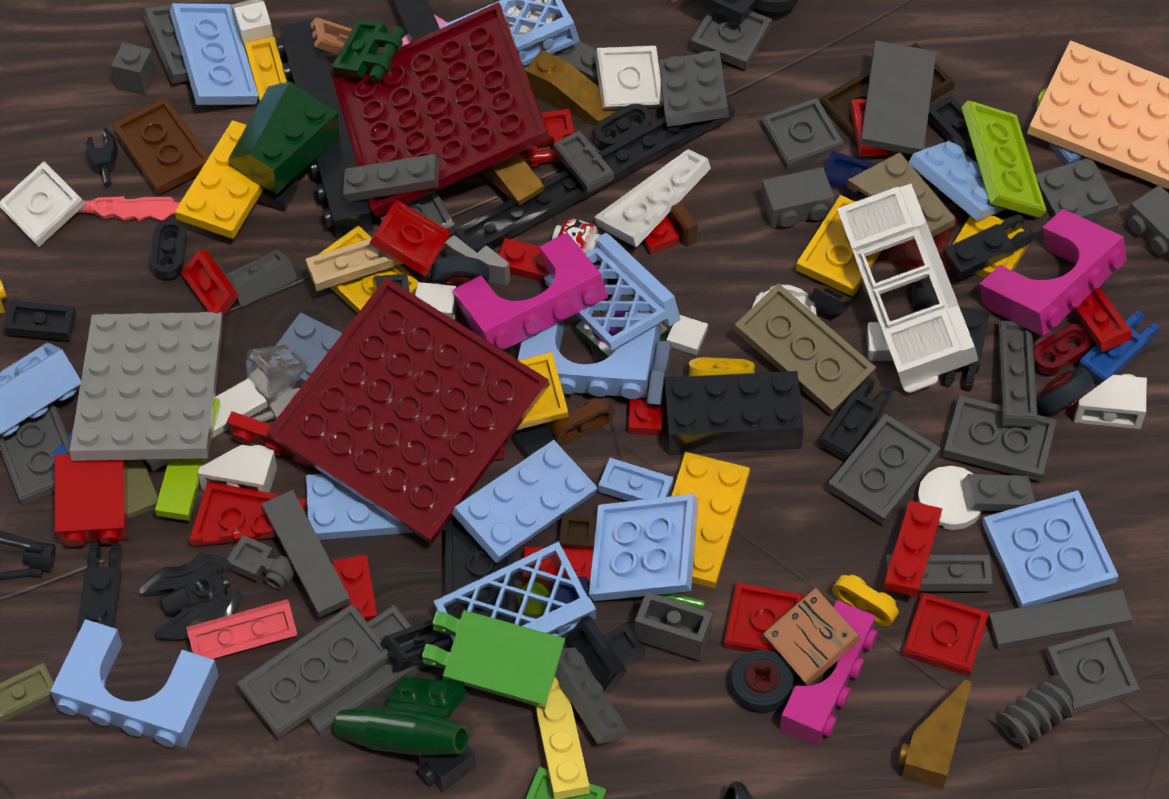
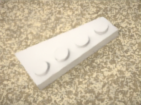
[594,149,711,247]

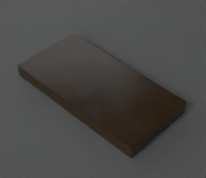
[819,43,955,146]

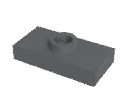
[553,130,614,193]

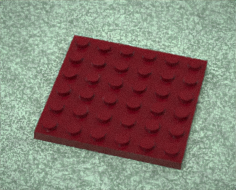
[332,2,551,218]
[266,277,550,544]

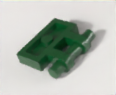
[332,19,405,82]

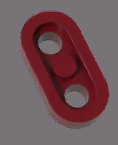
[1033,324,1092,375]

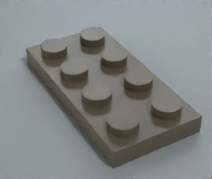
[733,283,876,415]

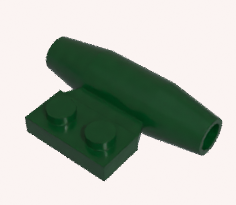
[334,676,469,756]

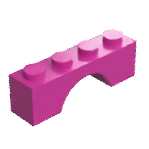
[780,600,878,747]

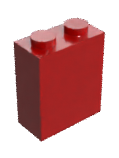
[55,454,128,547]

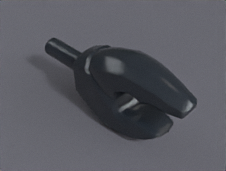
[85,128,118,187]

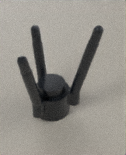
[0,531,56,580]

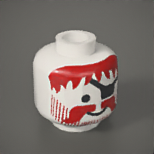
[552,218,601,254]

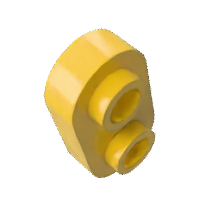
[688,357,755,376]
[832,575,899,627]

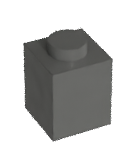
[111,42,156,95]

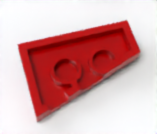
[189,482,307,547]

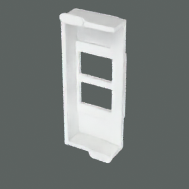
[837,184,978,393]

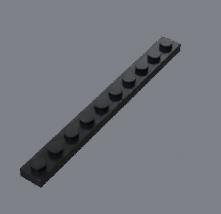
[455,101,735,253]

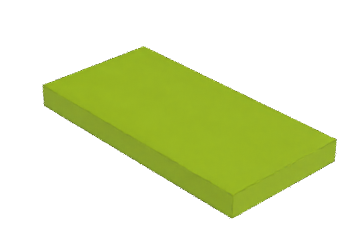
[961,100,1046,218]

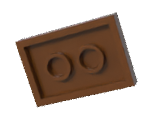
[111,97,209,195]

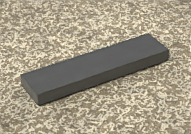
[998,321,1038,427]
[262,490,351,618]
[988,589,1133,649]

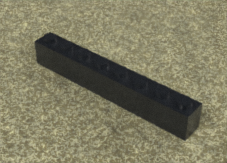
[276,19,373,239]

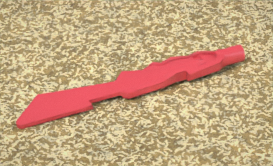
[77,196,180,222]

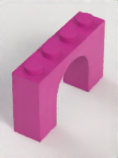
[979,209,1127,337]
[453,232,608,350]

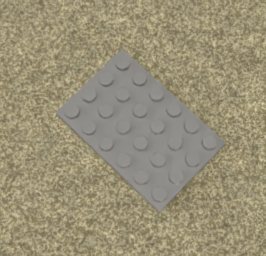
[70,312,223,461]

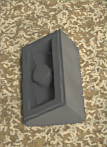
[225,249,297,307]

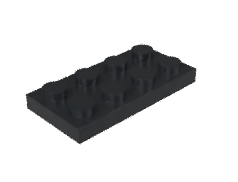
[445,515,515,624]

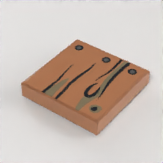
[763,588,862,686]

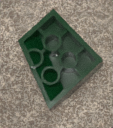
[228,81,340,194]

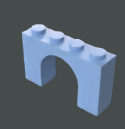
[518,312,661,399]
[50,619,219,748]

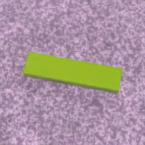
[155,398,221,521]

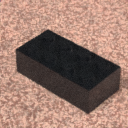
[664,371,804,455]

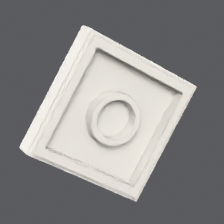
[594,46,664,110]
[0,161,86,247]

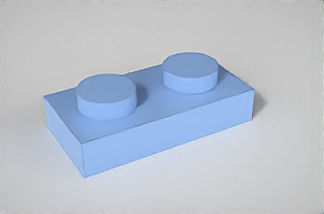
[598,458,674,501]

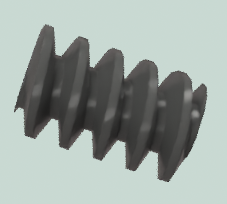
[995,675,1074,749]

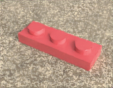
[186,599,297,659]

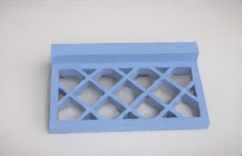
[440,0,580,66]
[544,232,681,350]
[434,541,596,642]

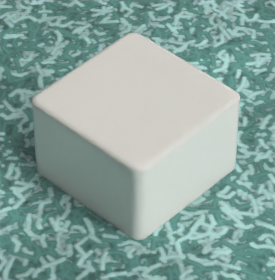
[866,322,893,361]

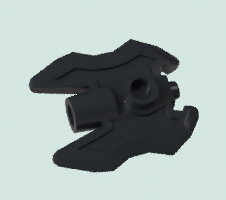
[139,553,242,640]

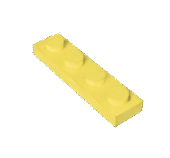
[534,677,590,799]

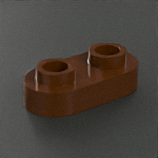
[551,398,615,444]

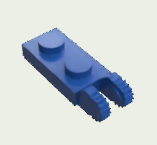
[1078,310,1160,384]

